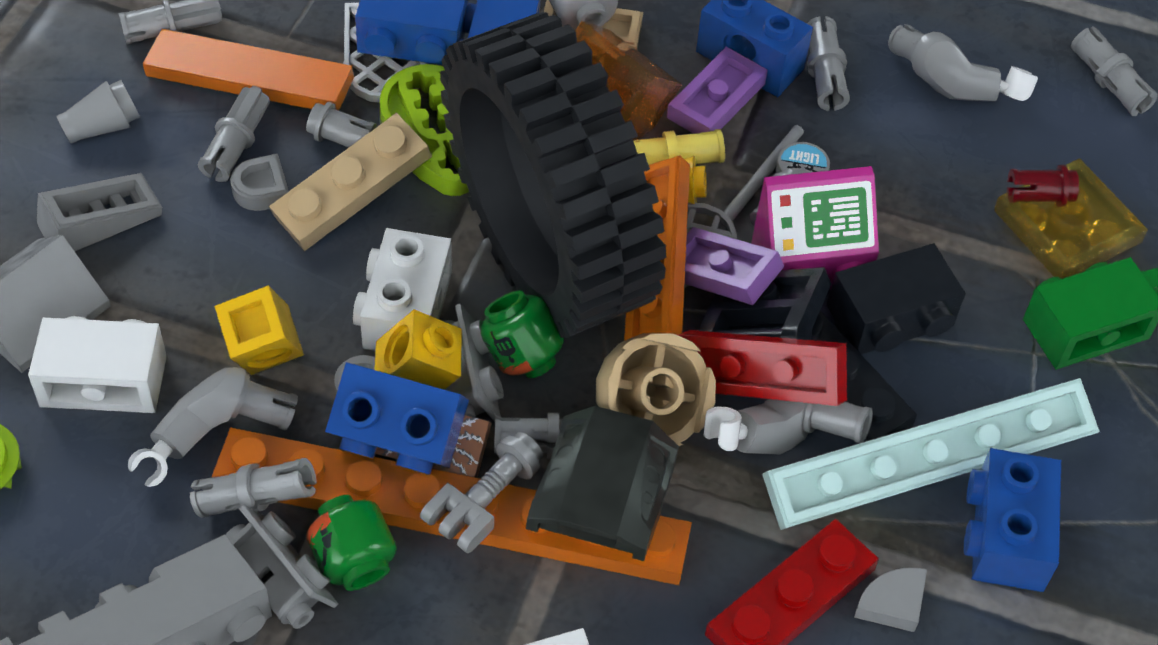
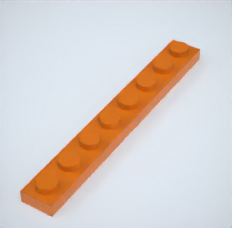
[212,427,692,585]

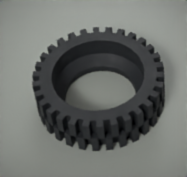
[440,12,666,338]

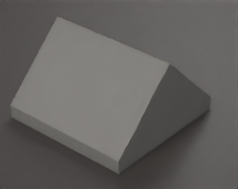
[0,235,111,373]

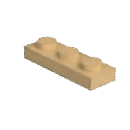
[269,113,432,251]

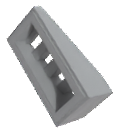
[37,173,163,251]

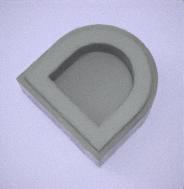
[230,153,289,211]

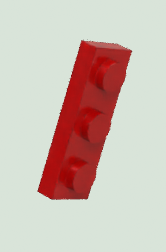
[678,330,847,406]
[705,518,879,645]

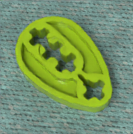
[380,64,469,196]

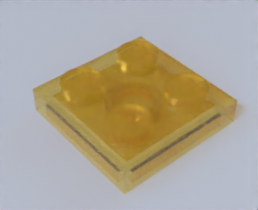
[994,158,1148,279]

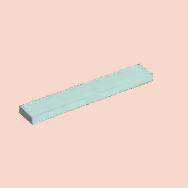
[762,378,1100,530]

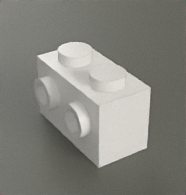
[353,228,452,351]

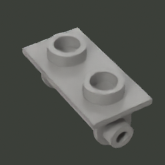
[444,303,504,422]
[226,505,339,629]

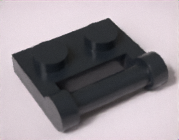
[698,267,832,340]

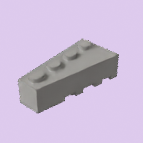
[0,534,272,645]

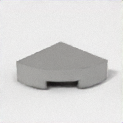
[854,568,927,632]

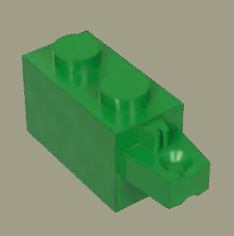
[1023,257,1158,370]

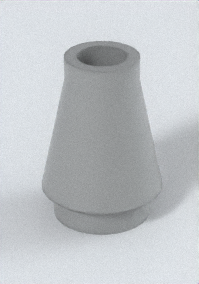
[56,80,140,144]

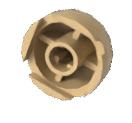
[596,333,716,446]

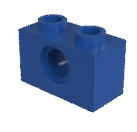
[696,0,813,97]

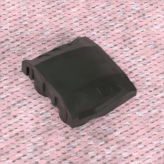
[526,406,679,561]

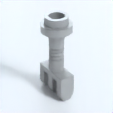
[420,432,543,553]

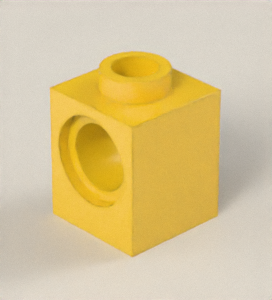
[214,285,304,375]
[374,309,462,390]

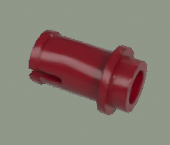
[1007,165,1079,207]

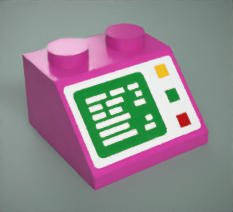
[751,166,879,289]

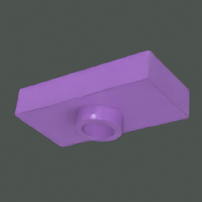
[667,47,768,133]
[685,227,784,305]

